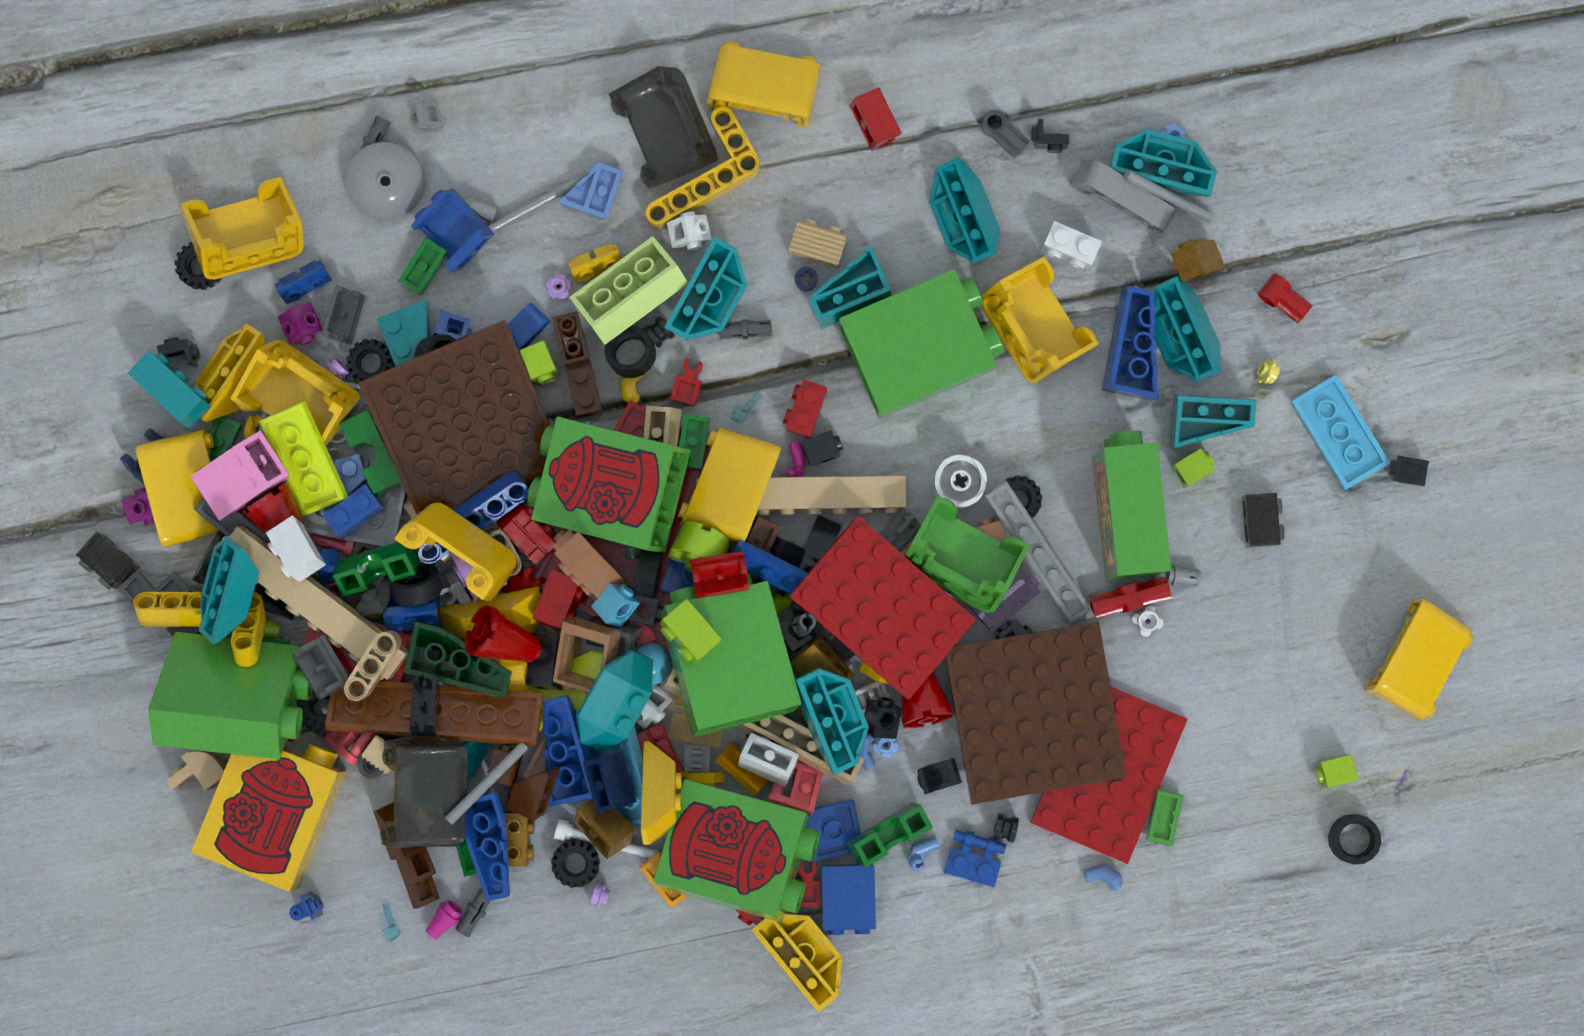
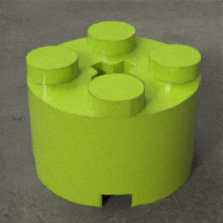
[668,521,730,572]

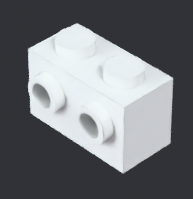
[1041,221,1102,270]
[266,515,326,582]
[738,733,799,788]

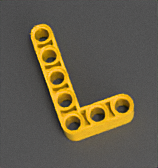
[646,106,760,229]
[133,592,266,667]

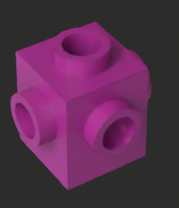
[278,302,323,346]
[121,487,155,525]

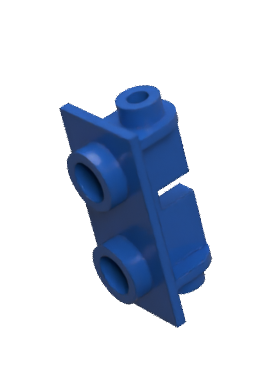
[275,260,332,304]
[289,891,324,921]

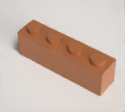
[554,532,632,602]

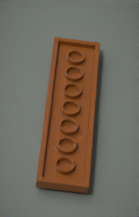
[325,681,543,746]

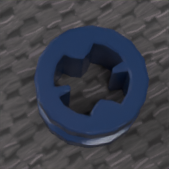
[795,267,818,291]

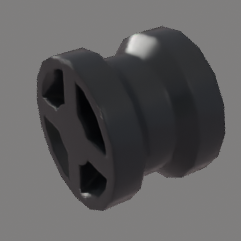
[643,316,675,349]
[993,813,1019,843]

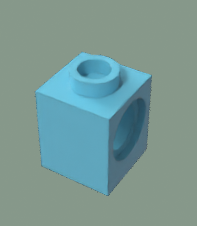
[591,583,640,627]

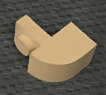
[166,751,226,790]

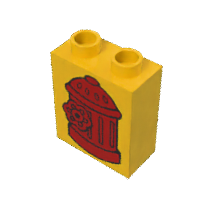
[191,738,347,892]

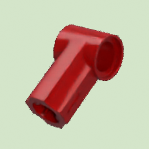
[1257,273,1313,324]

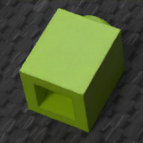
[1171,448,1215,488]
[1315,754,1359,788]

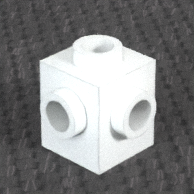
[667,211,712,251]
[636,684,673,730]

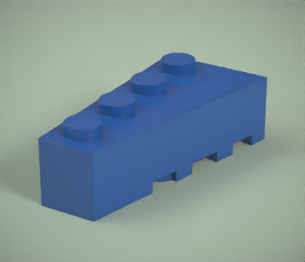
[1102,286,1159,401]

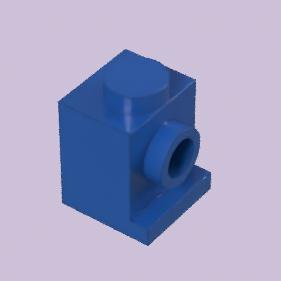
[433,310,473,340]

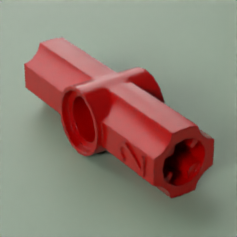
[1089,577,1171,618]

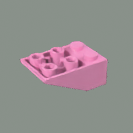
[191,430,289,521]

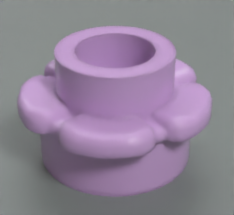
[546,274,571,299]
[326,358,350,381]
[589,883,610,908]

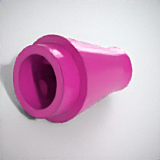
[425,900,463,940]

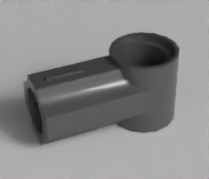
[981,110,1030,158]

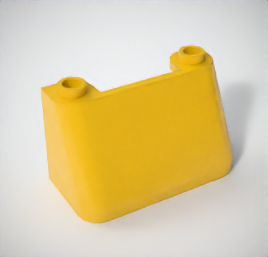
[707,41,821,128]
[180,177,304,280]
[981,256,1099,384]
[230,340,360,447]
[678,427,781,547]
[136,428,218,547]
[394,503,517,601]
[1364,598,1474,721]

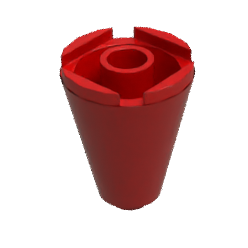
[242,482,306,535]
[465,605,542,663]
[901,672,953,729]

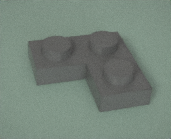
[117,570,193,606]
[341,575,392,617]

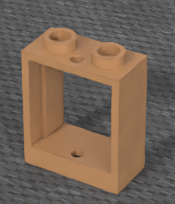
[553,617,622,695]

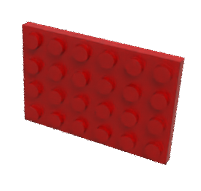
[788,516,976,700]
[1030,687,1188,864]

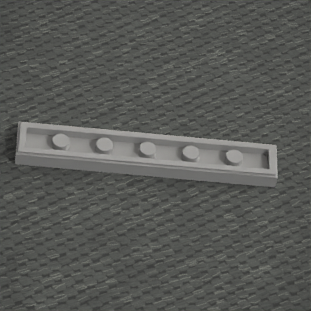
[984,480,1092,624]

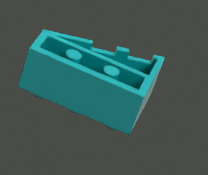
[809,244,892,329]
[377,300,431,366]
[128,350,211,429]
[1170,394,1257,448]

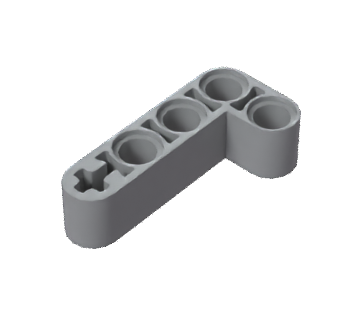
[1070,160,1175,233]

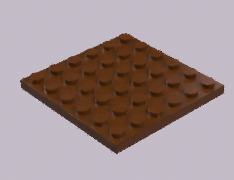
[358,320,550,515]
[945,621,1126,805]

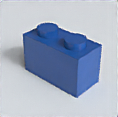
[323,484,385,539]

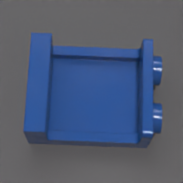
[411,189,494,272]
[383,562,440,632]
[821,864,876,935]

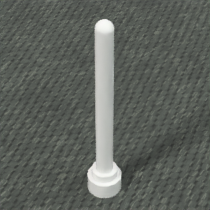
[554,819,662,858]

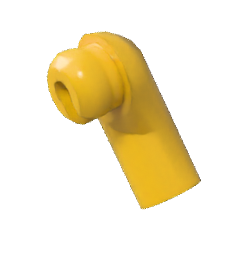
[621,374,645,403]
[243,414,262,439]

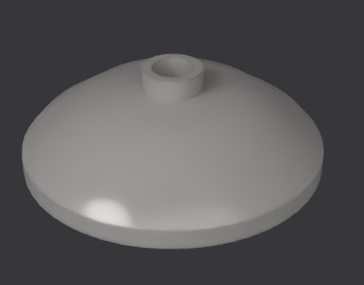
[346,142,424,220]

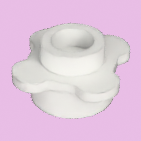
[1132,606,1163,637]

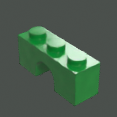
[339,410,403,497]
[333,542,420,597]
[846,803,933,868]

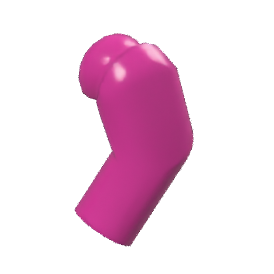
[785,442,806,477]

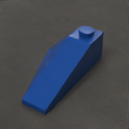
[543,695,598,807]
[452,788,510,901]

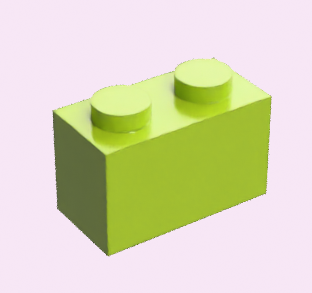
[520,340,560,387]
[660,599,722,664]

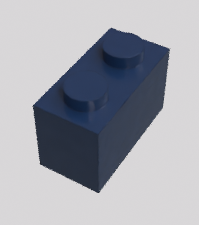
[583,751,637,813]

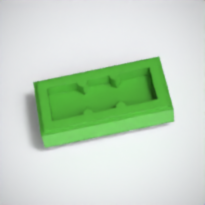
[1146,789,1183,846]

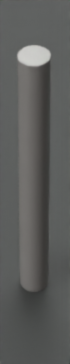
[1124,170,1213,222]
[487,176,580,233]
[445,742,528,825]

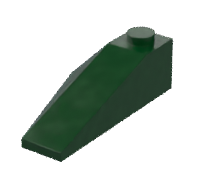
[404,621,512,698]

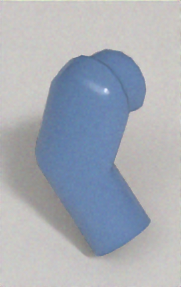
[859,734,876,771]
[908,836,940,871]
[1084,865,1123,890]

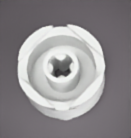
[933,455,987,509]

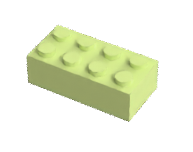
[569,236,688,345]

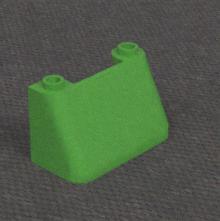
[905,495,1031,613]

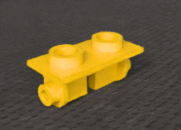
[568,243,622,284]

